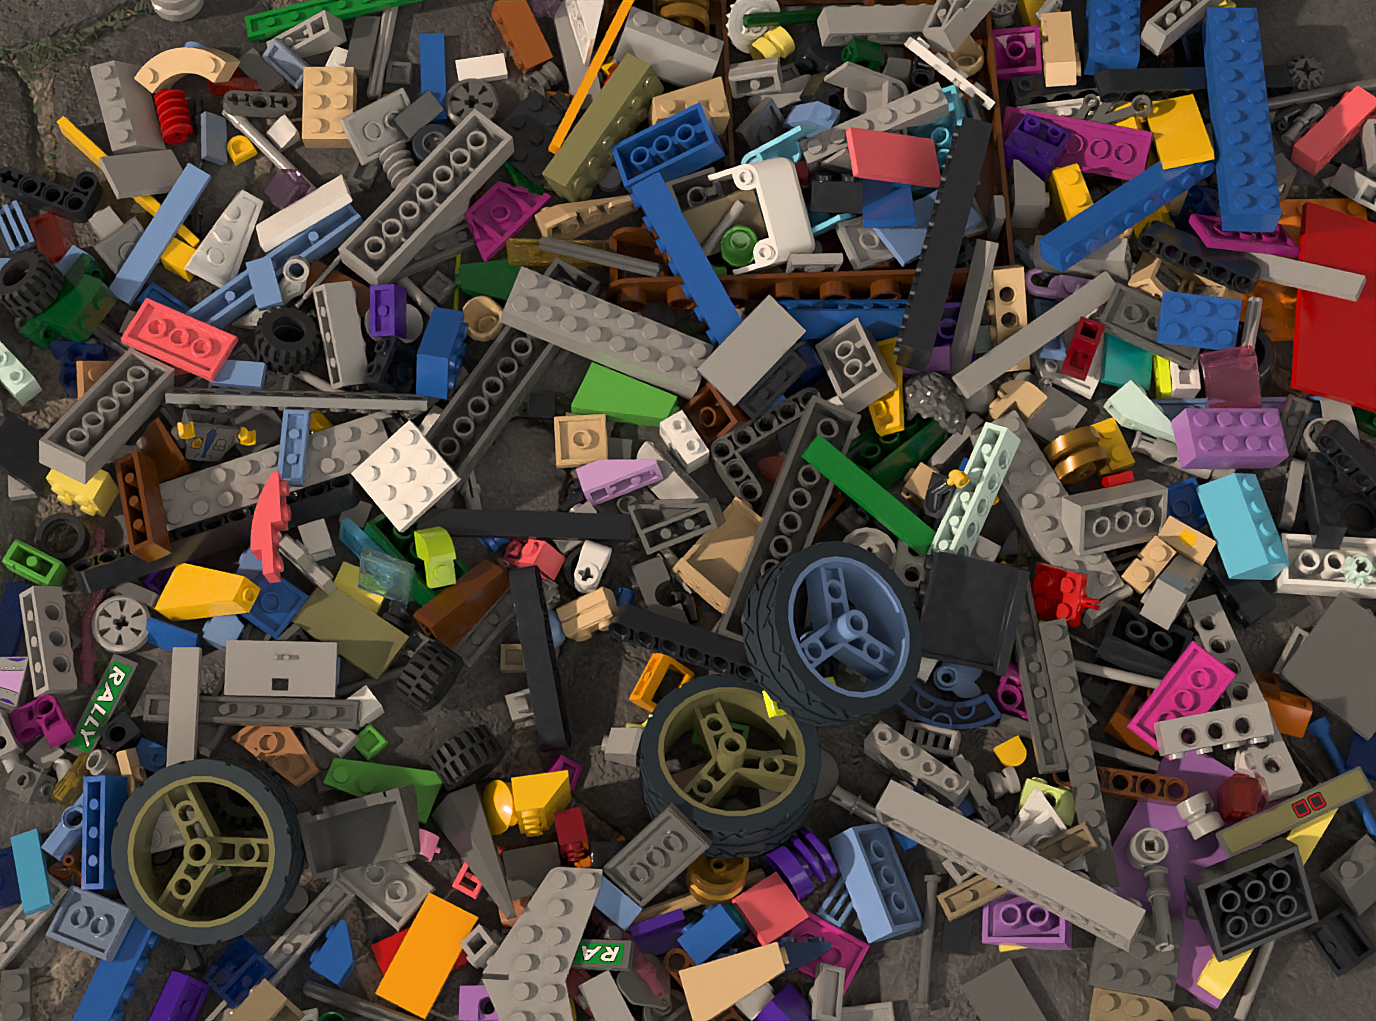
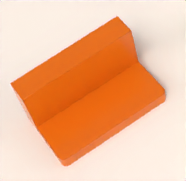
[1262,691,1313,738]

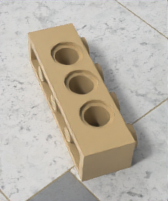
[986,264,1030,372]

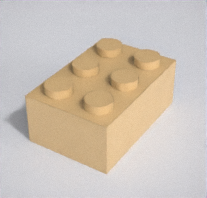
[302,67,357,148]

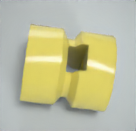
[749,26,795,61]

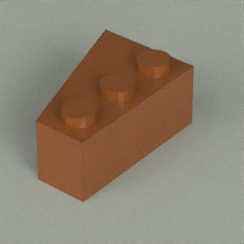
[491,0,553,74]

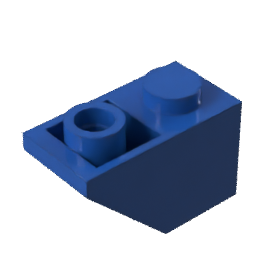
[309,919,357,988]

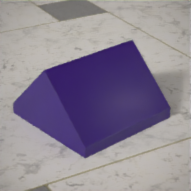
[753,984,814,1021]

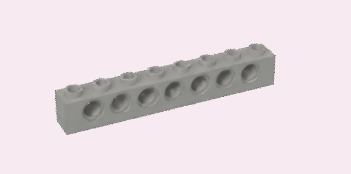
[1181,594,1303,802]

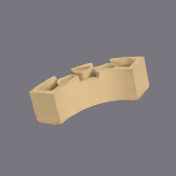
[134,47,241,93]

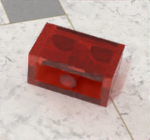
[1217,773,1258,823]

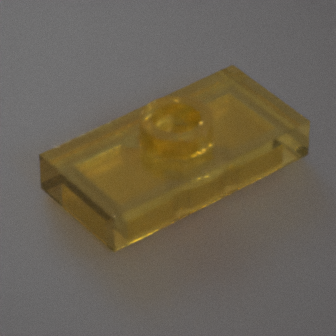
[50,752,95,809]

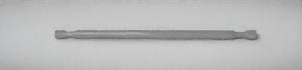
[294,254,341,309]

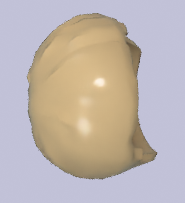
[943,35,985,77]
[462,296,506,342]

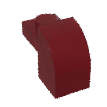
[1060,316,1105,382]

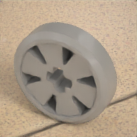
[91,595,152,654]

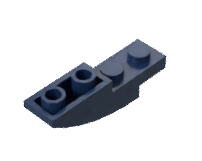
[718,937,831,975]

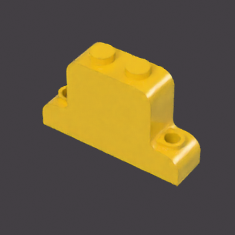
[1046,163,1093,225]

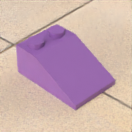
[982,892,1072,950]

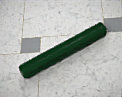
[743,9,823,28]

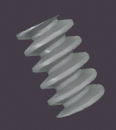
[379,143,417,190]

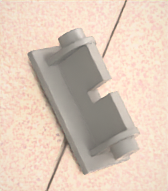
[1029,350,1064,389]

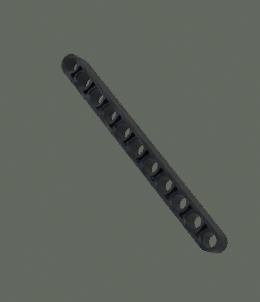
[71,475,360,593]

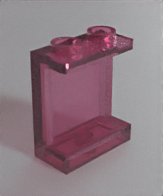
[1199,345,1262,408]

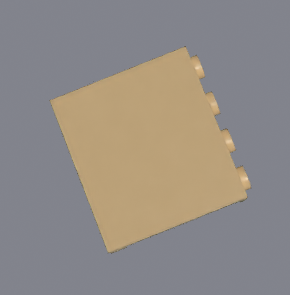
[672,497,804,615]

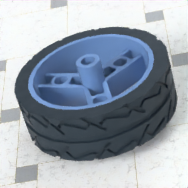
[743,541,923,729]

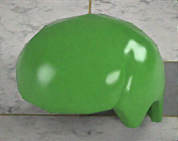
[720,225,758,267]

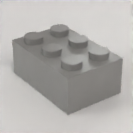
[815,318,898,413]

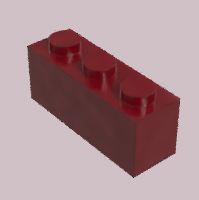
[553,806,590,863]

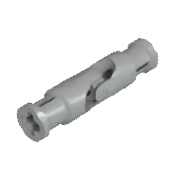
[1130,430,1236,480]

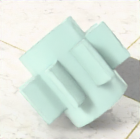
[1340,552,1376,588]

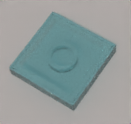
[358,547,415,605]

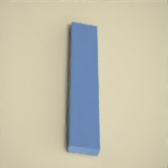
[109,163,212,306]

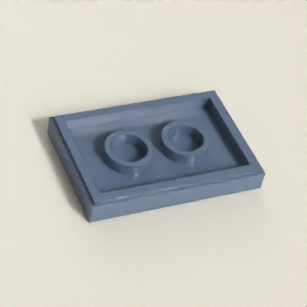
[45,884,135,963]

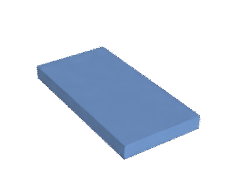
[872,190,983,267]

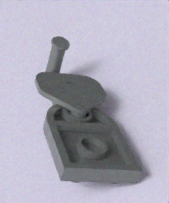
[600,926,693,1021]

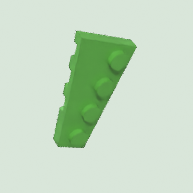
[323,758,443,825]

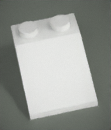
[565,0,604,66]

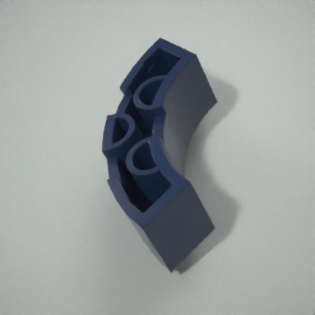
[898,681,1002,729]

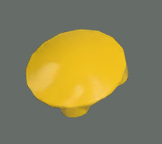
[482,780,517,835]

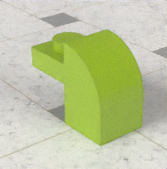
[414,526,456,588]

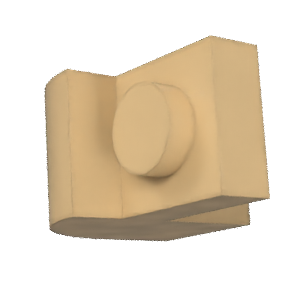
[986,380,1048,424]

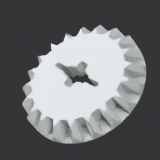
[726,0,780,53]

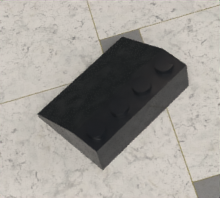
[1183,837,1319,963]

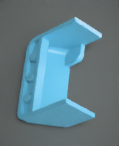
[741,124,857,237]

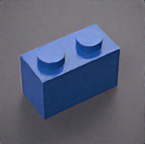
[677,903,746,965]

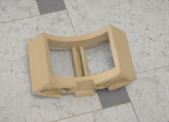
[1128,251,1243,301]

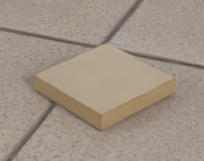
[554,414,608,468]

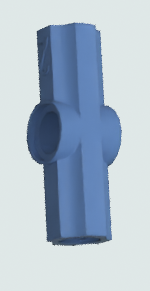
[41,793,83,862]

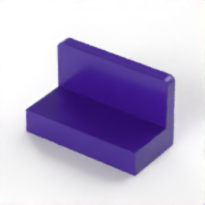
[370,284,407,339]
[629,908,686,957]
[148,971,210,1021]

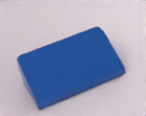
[146,617,203,652]

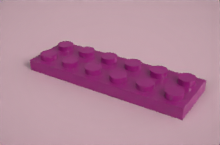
[1002,106,1154,180]

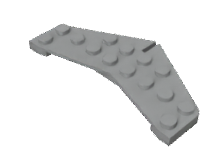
[482,867,603,1021]

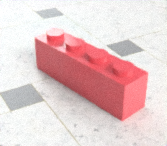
[1291,85,1376,176]

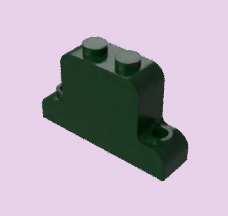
[20,253,117,349]

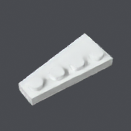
[184,190,264,288]

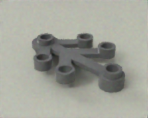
[1074,94,1153,125]

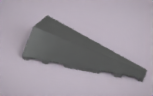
[432,784,517,920]

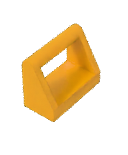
[628,653,696,712]

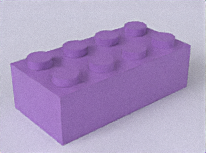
[1171,408,1289,469]

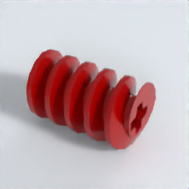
[154,89,194,145]

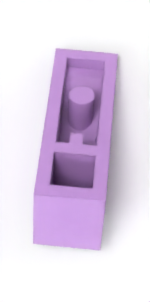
[576,460,664,506]

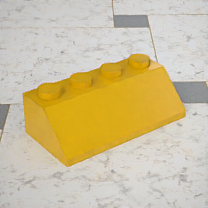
[511,770,572,837]

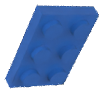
[1156,291,1242,352]

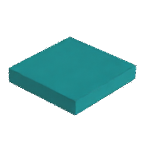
[1100,332,1153,392]

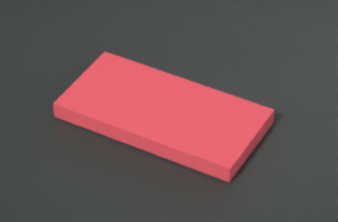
[846,127,941,188]
[121,298,238,382]

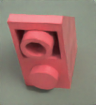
[502,539,566,581]

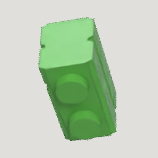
[2,539,69,587]

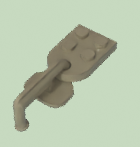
[1089,987,1212,1021]

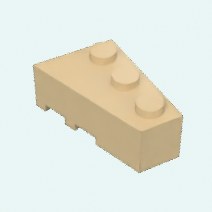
[1041,11,1081,87]
[647,76,730,135]

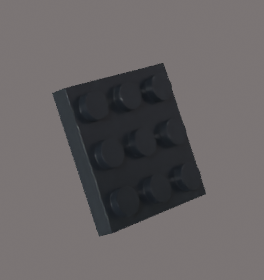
[499,89,577,191]

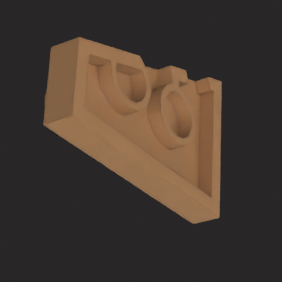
[231,726,321,788]

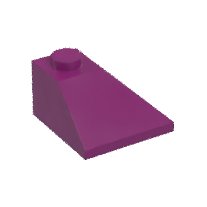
[992,25,1042,82]

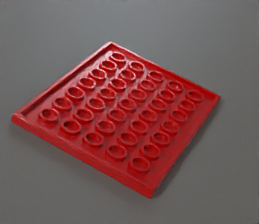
[1291,201,1376,413]

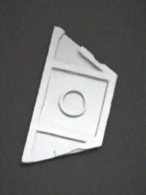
[1007,787,1088,871]

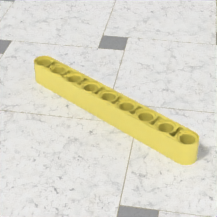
[1196,782,1338,1000]

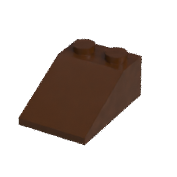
[1103,684,1157,758]

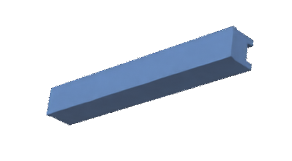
[185,203,364,330]

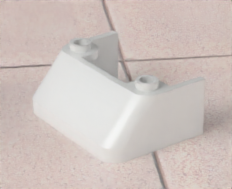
[708,157,815,275]

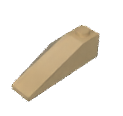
[535,195,638,242]

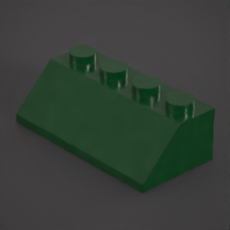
[846,408,949,490]
[363,513,470,608]

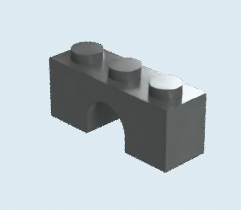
[628,556,690,625]

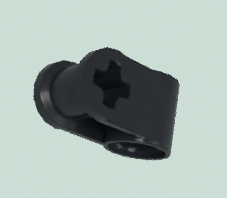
[909,54,937,94]

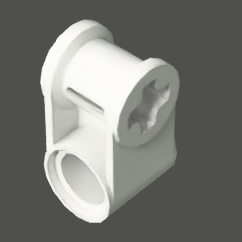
[574,540,612,594]

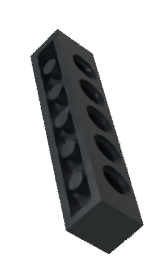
[1006,57,1157,108]

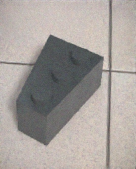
[627,497,726,555]

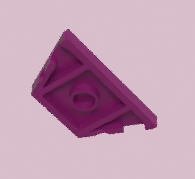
[464,181,551,262]

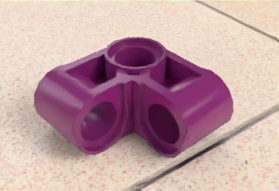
[992,661,1028,721]
[8,695,77,750]

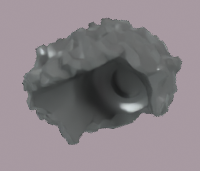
[903,371,967,435]

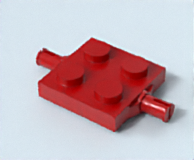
[1030,563,1101,627]

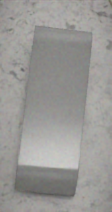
[748,74,812,117]

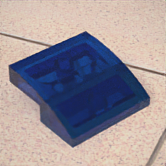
[201,936,278,1009]

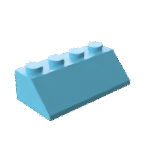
[1196,473,1290,580]

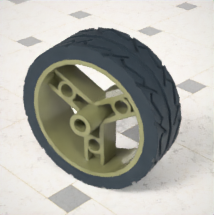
[639,674,821,859]
[111,758,306,945]

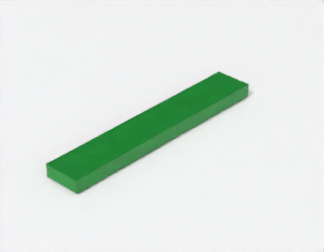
[801,435,936,558]

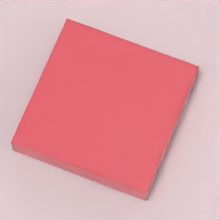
[731,872,809,946]

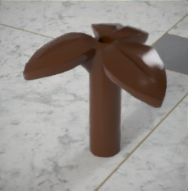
[48,844,82,888]

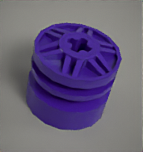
[765,826,837,901]

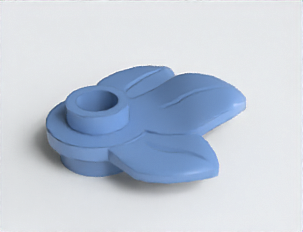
[933,661,982,699]

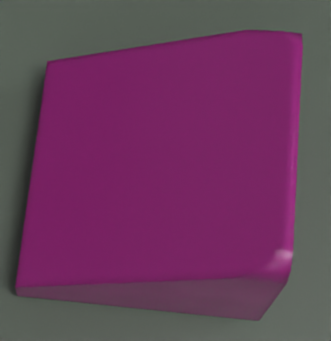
[545,755,583,791]

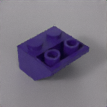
[1003,113,1071,183]

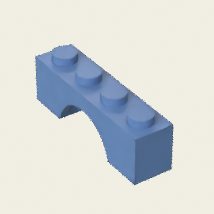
[202,545,280,652]

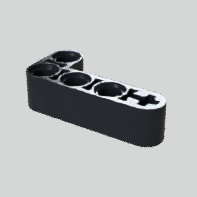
[0,166,103,224]

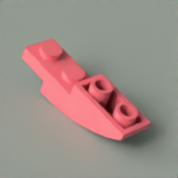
[251,471,291,583]

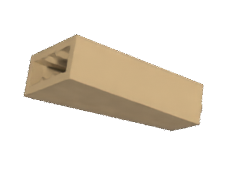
[679,942,789,1021]

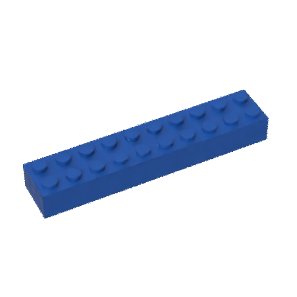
[1201,7,1281,232]

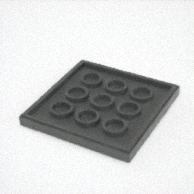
[1279,592,1376,741]

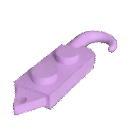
[1024,268,1108,310]

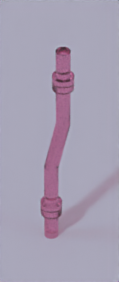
[79,528,108,685]
[563,864,666,998]

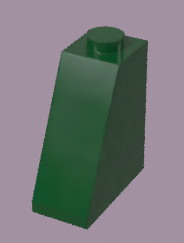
[455,258,521,309]

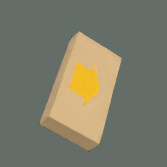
[1157,516,1216,566]

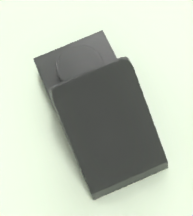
[880,45,911,86]

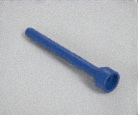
[1307,717,1376,839]

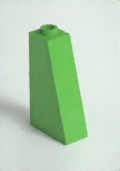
[571,362,680,427]

